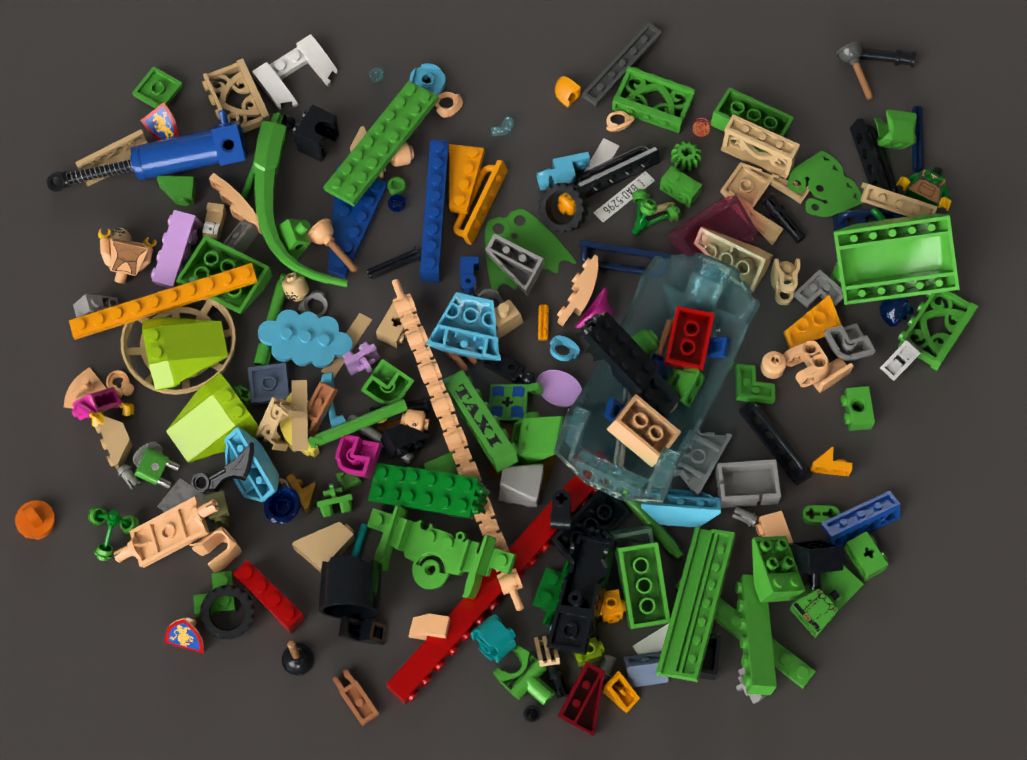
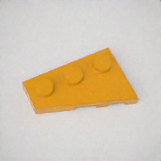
[783,295,842,349]

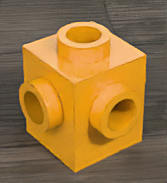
[599,589,626,623]

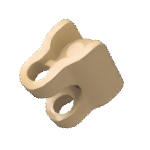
[770,258,800,305]

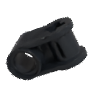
[550,490,571,530]

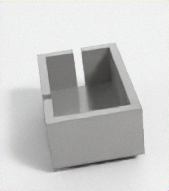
[715,459,781,508]

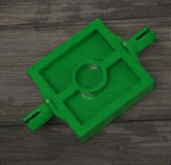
[532,561,571,627]

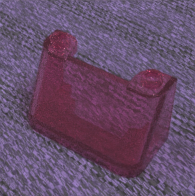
[666,195,758,273]

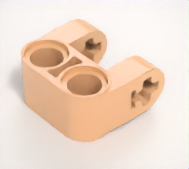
[783,341,829,387]

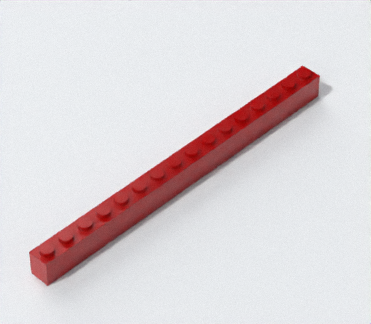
[386,451,615,704]

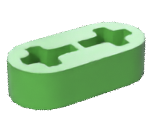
[801,505,840,525]

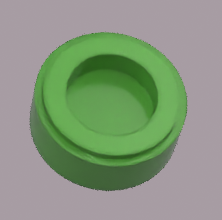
[387,177,406,196]

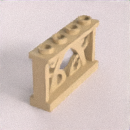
[202,58,271,133]
[721,114,800,180]

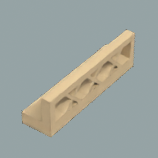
[75,129,147,186]
[860,182,937,217]

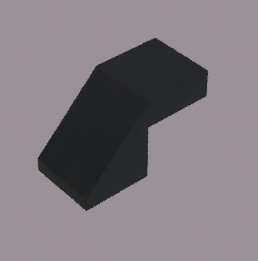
[338,616,387,645]

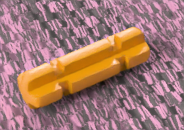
[538,304,549,341]

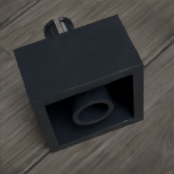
[789,540,844,590]

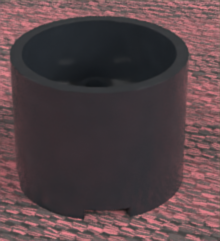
[319,556,382,620]

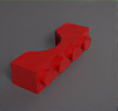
[233,560,305,634]

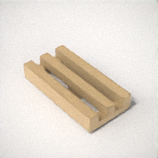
[534,636,560,667]

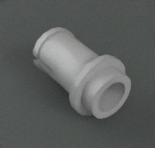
[117,464,141,490]
[732,506,759,527]
[600,654,616,682]

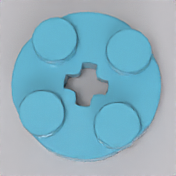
[410,63,446,95]

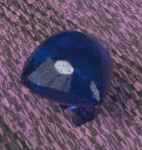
[879,297,914,327]

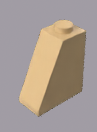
[292,522,355,572]

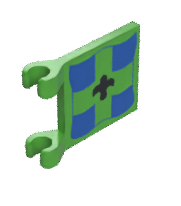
[489,383,542,422]

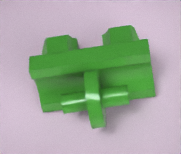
[317,483,353,517]

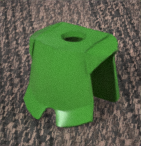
[874,109,917,149]

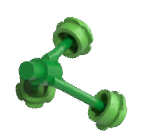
[632,189,681,236]
[88,506,139,561]

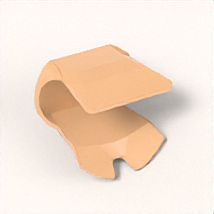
[189,527,242,573]

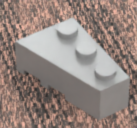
[485,234,545,296]

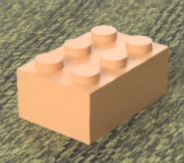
[606,394,681,467]

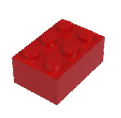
[664,306,715,373]

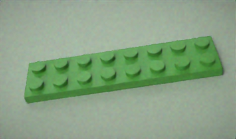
[323,81,439,206]

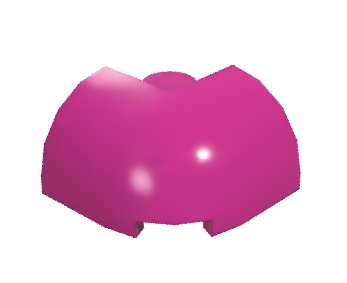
[335,435,382,478]

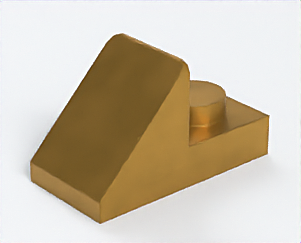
[286,473,318,515]

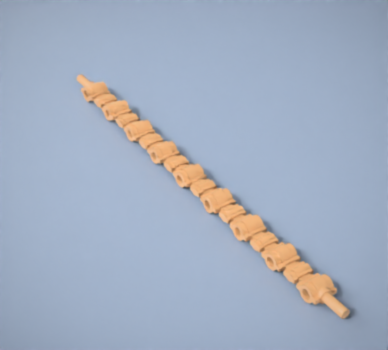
[392,279,524,611]

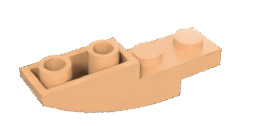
[557,255,598,327]

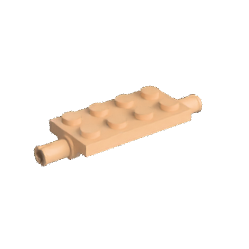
[113,496,219,568]

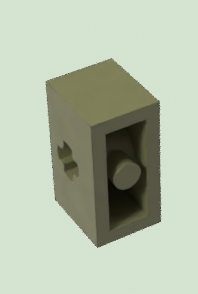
[204,491,234,530]

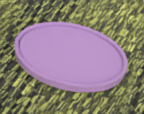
[536,370,583,407]

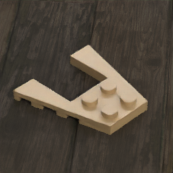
[720,162,810,245]

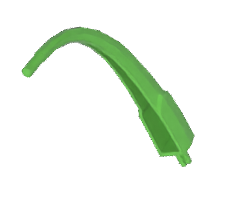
[253,112,348,287]

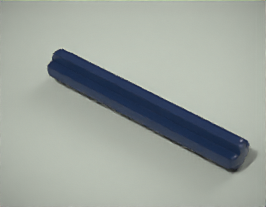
[912,106,923,172]

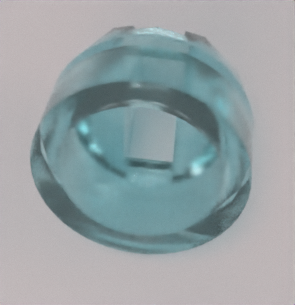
[369,67,385,82]

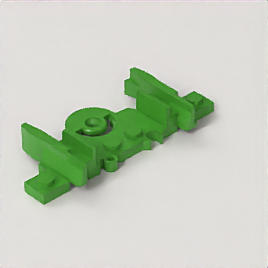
[367,505,517,599]

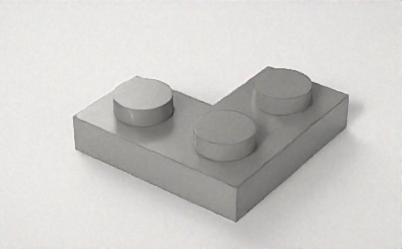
[794,269,843,308]

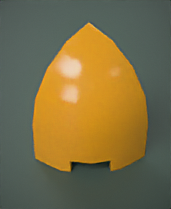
[555,76,581,107]

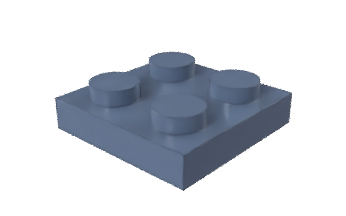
[248,363,290,406]

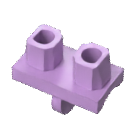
[343,342,380,376]

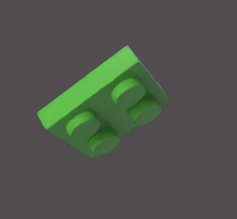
[132,66,183,109]

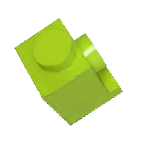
[574,637,605,667]

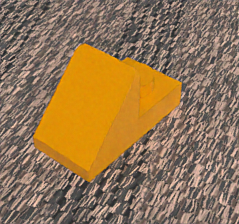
[810,447,852,477]

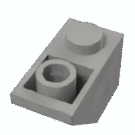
[73,294,119,318]

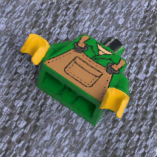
[896,167,952,211]

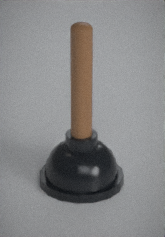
[282,640,314,676]

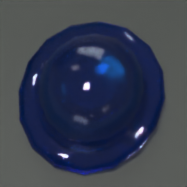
[264,485,300,524]

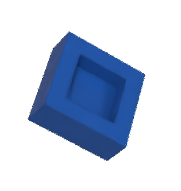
[707,337,731,358]
[604,398,624,422]

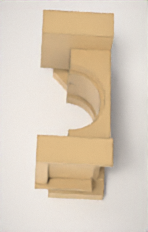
[255,397,304,451]

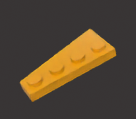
[449,144,485,214]

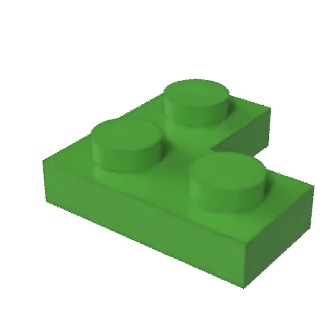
[735,364,775,404]
[193,571,236,617]

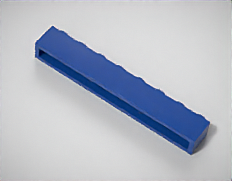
[420,140,449,283]

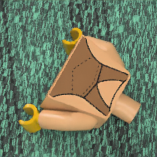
[98,228,157,284]

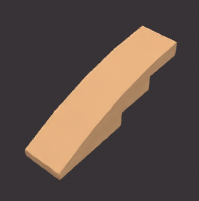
[209,173,262,234]

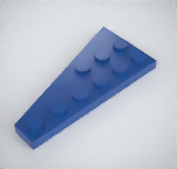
[328,165,388,279]

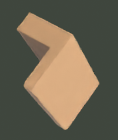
[813,358,854,393]

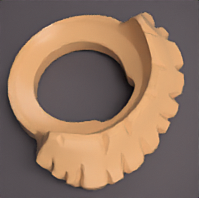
[435,92,463,118]
[606,111,635,132]

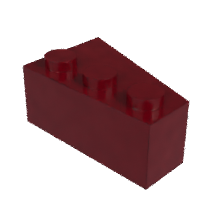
[557,661,605,736]

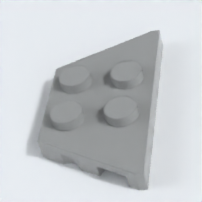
[672,431,732,497]

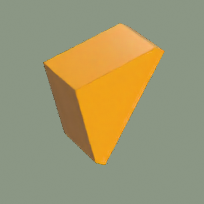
[603,671,640,713]

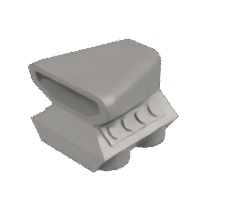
[498,464,544,507]

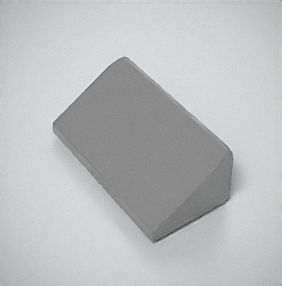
[223,221,259,253]

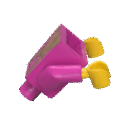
[72,387,134,427]

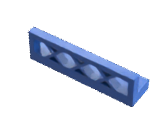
[821,491,901,546]

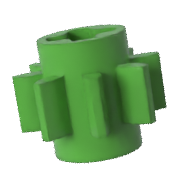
[232,385,251,407]

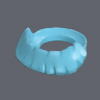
[549,335,580,361]

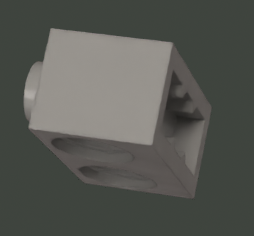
[880,338,922,381]

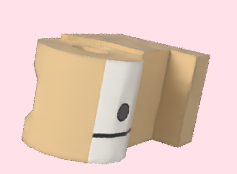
[202,202,227,240]

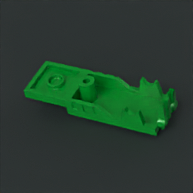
[368,463,490,519]

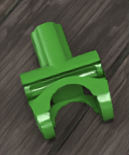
[493,646,555,706]

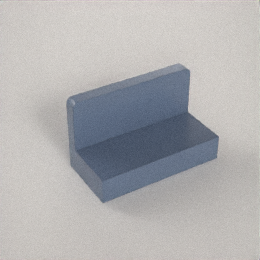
[623,651,669,688]

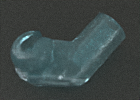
[491,116,514,136]

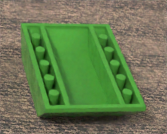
[833,213,960,305]

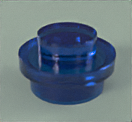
[388,194,406,212]

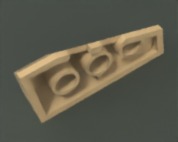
[694,226,773,292]

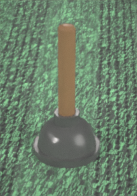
[835,41,874,100]

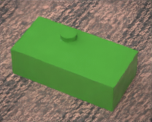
[710,87,794,152]
[616,542,670,629]

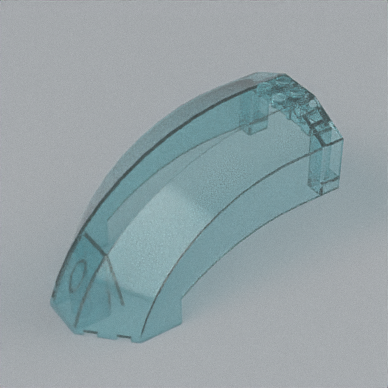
[554,253,760,504]

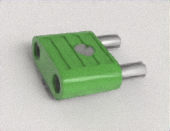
[134,447,180,488]

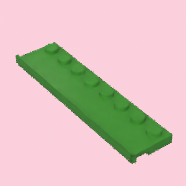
[656,527,736,682]

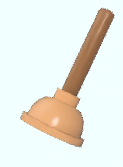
[308,218,358,272]

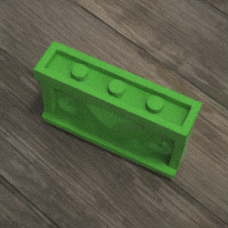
[612,66,695,133]
[898,291,978,371]

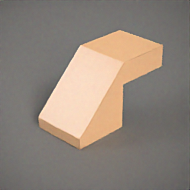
[409,614,450,640]

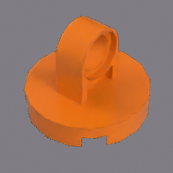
[15,500,56,540]

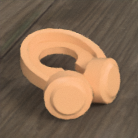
[106,370,134,399]

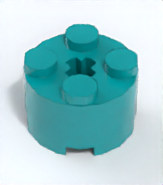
[471,614,516,663]

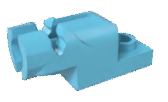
[536,152,590,191]

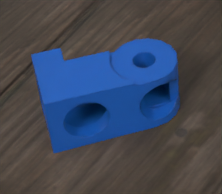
[460,257,479,294]

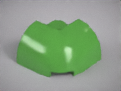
[361,359,414,404]

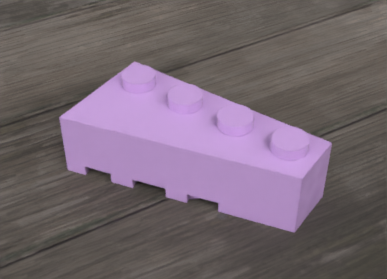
[151,210,204,288]

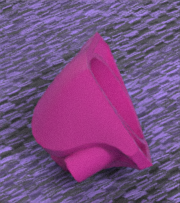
[574,288,613,328]

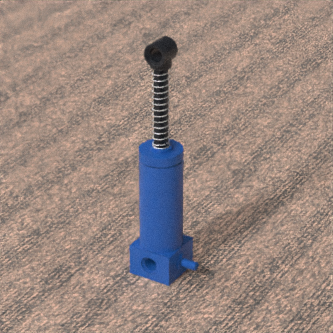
[46,110,248,192]

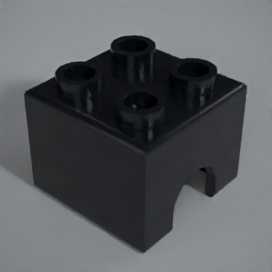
[293,105,339,162]

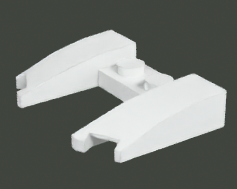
[252,34,338,110]

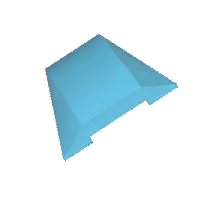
[426,292,501,361]

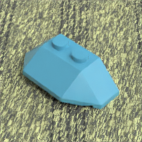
[224,427,279,502]
[641,488,721,527]

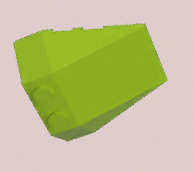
[142,317,229,391]
[166,372,259,463]

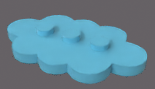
[258,310,353,368]

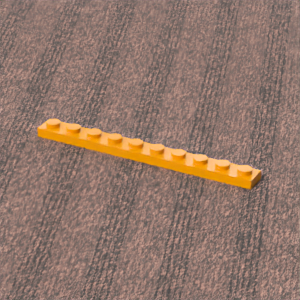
[69,263,258,340]

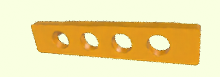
[453,160,508,245]

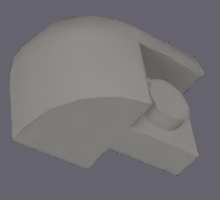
[824,323,876,361]

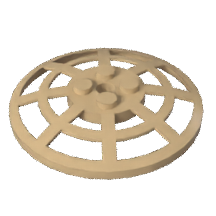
[121,288,236,395]

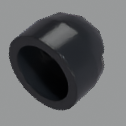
[282,114,295,130]
[523,705,541,723]

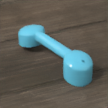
[321,372,346,427]

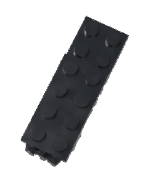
[575,311,681,419]
[546,526,618,655]

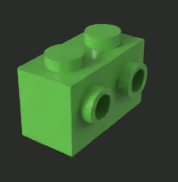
[659,166,702,208]

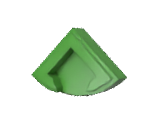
[335,472,362,492]

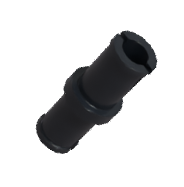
[543,656,569,699]

